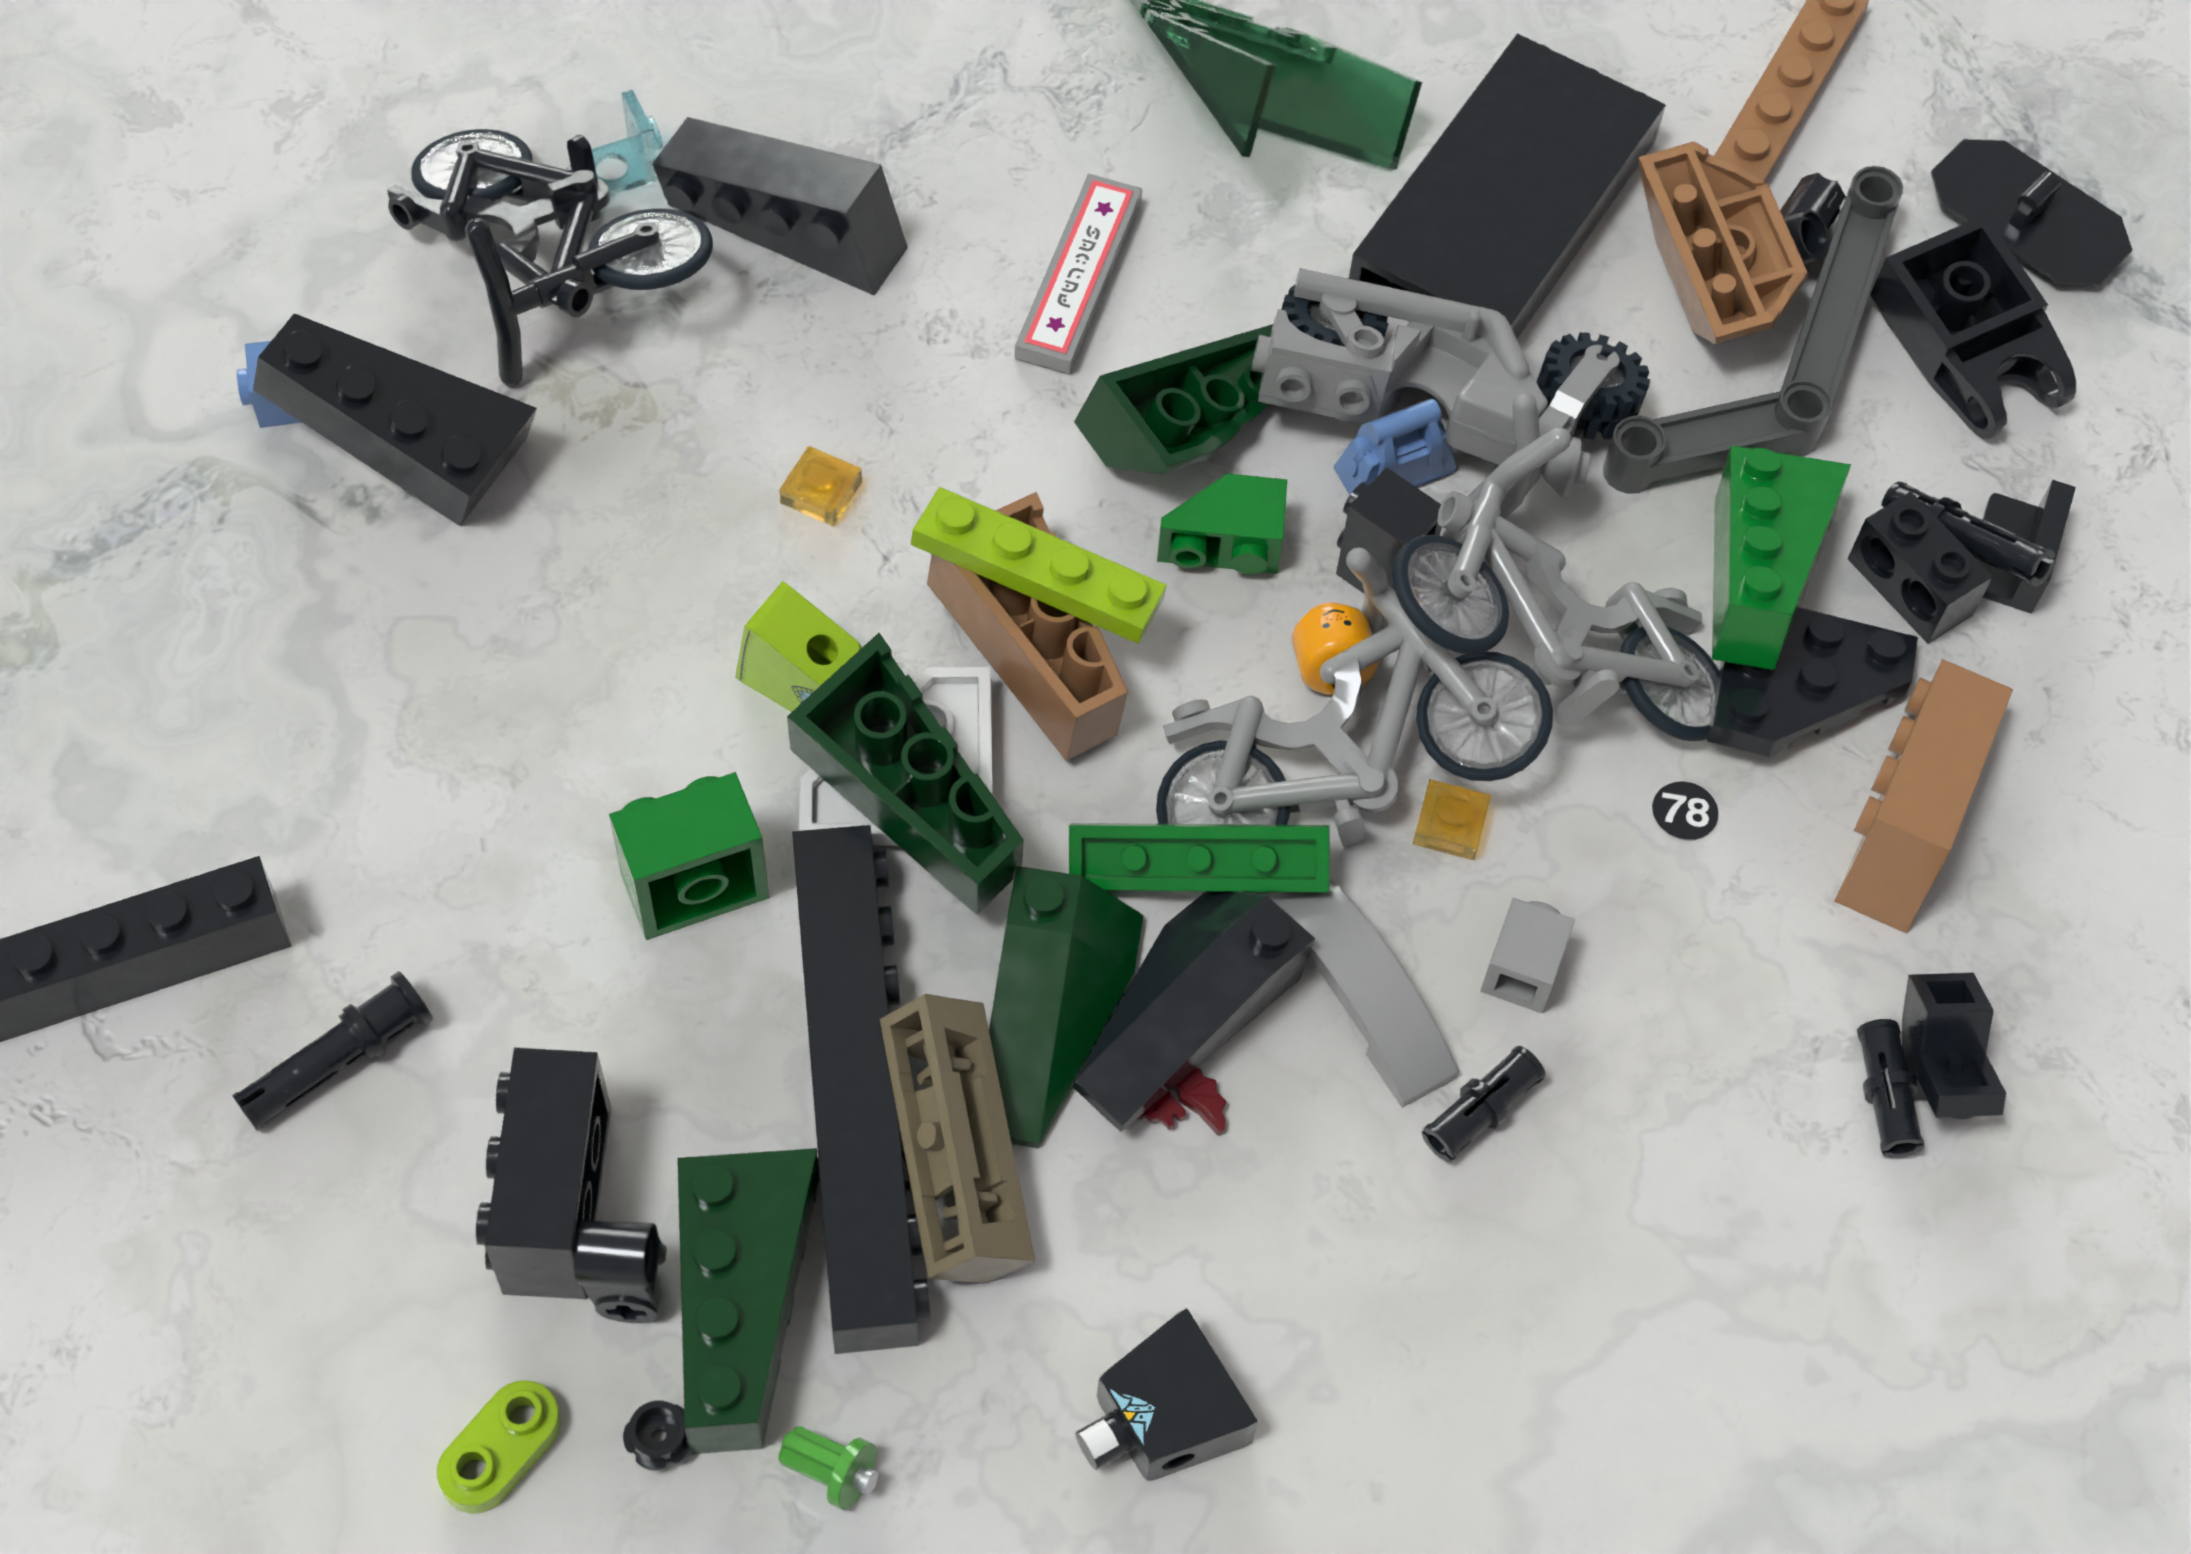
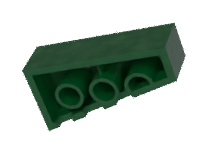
[677,1148,820,1454]

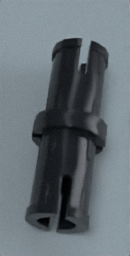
[1857,1019,1925,1158]
[1421,1046,1546,1162]

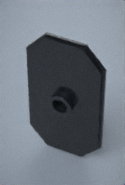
[1931,139,2133,285]

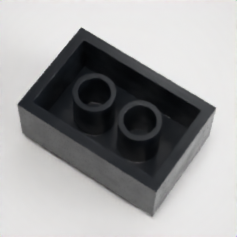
[476,1047,611,1299]

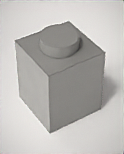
[1480,898,1575,1013]

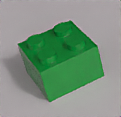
[609,772,769,940]

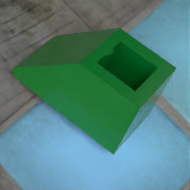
[1157,473,1288,574]

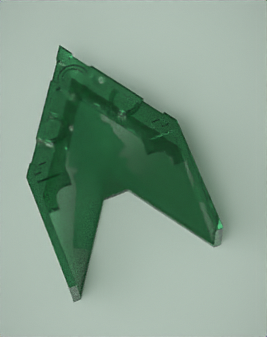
[1128,0,1423,170]

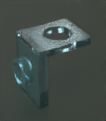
[592,89,663,196]

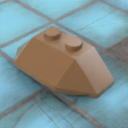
[1639,141,1808,344]

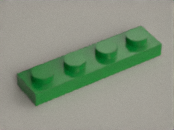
[1069,823,1330,892]

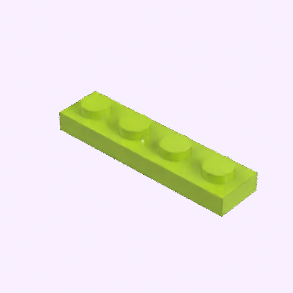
[910,486,1167,644]

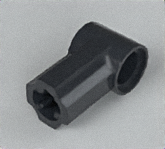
[1780,173,1846,265]

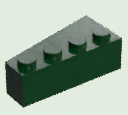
[787,633,1024,915]

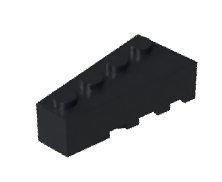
[652,117,908,296]

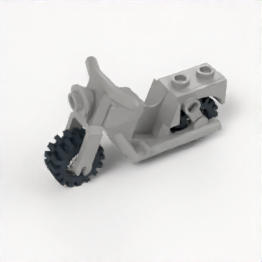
[1251,268,1650,519]

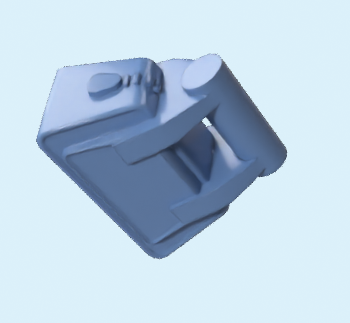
[1334,398,1457,495]

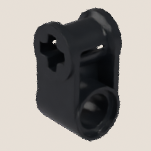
[573,1220,667,1323]

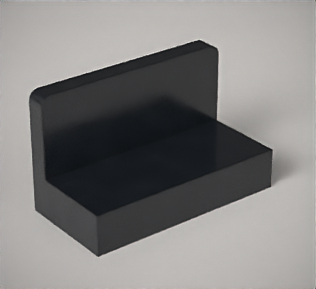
[1977,479,2076,614]

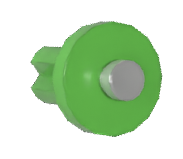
[778,1426,878,1511]

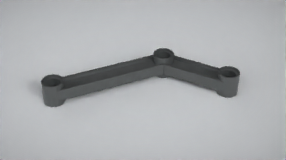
[1602,166,1903,494]

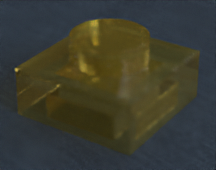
[779,445,862,527]
[1412,779,1491,860]

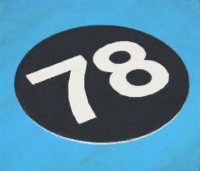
[1652,781,1718,840]

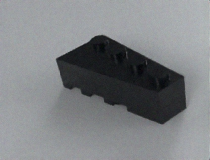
[253,313,537,526]

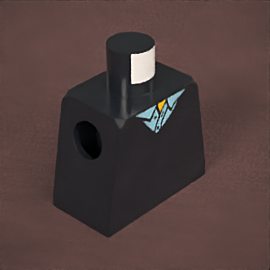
[1075,1308,1258,1481]

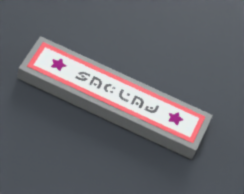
[1014,173,1142,374]

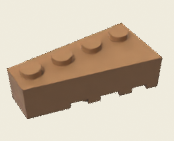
[1834,659,2013,933]

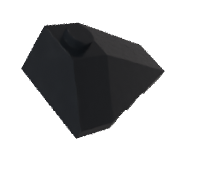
[1073,891,1315,1132]

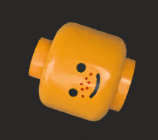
[1292,602,1379,695]

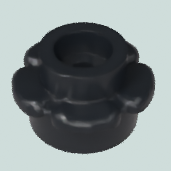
[623,1400,691,1470]

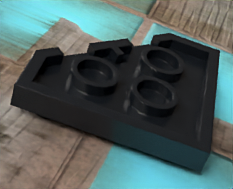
[1707,607,1918,757]

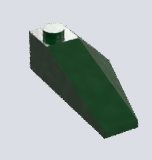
[1074,324,1273,474]
[989,866,1143,1148]

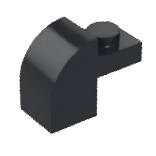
[1902,972,2007,1119]

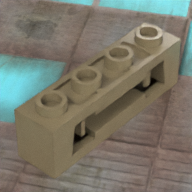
[880,994,1035,1283]

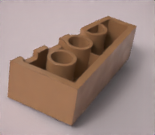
[927,492,1128,761]

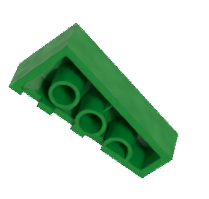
[1712,445,1851,670]

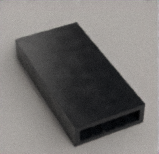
[1349,33,1666,339]

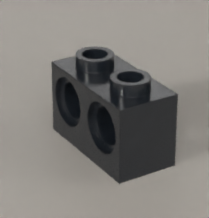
[1847,491,1993,644]

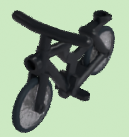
[387,129,713,386]

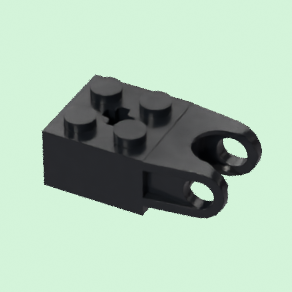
[1870,214,2076,438]

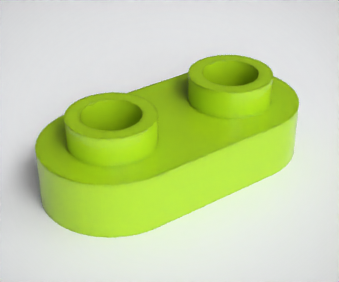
[437,1380,561,1514]

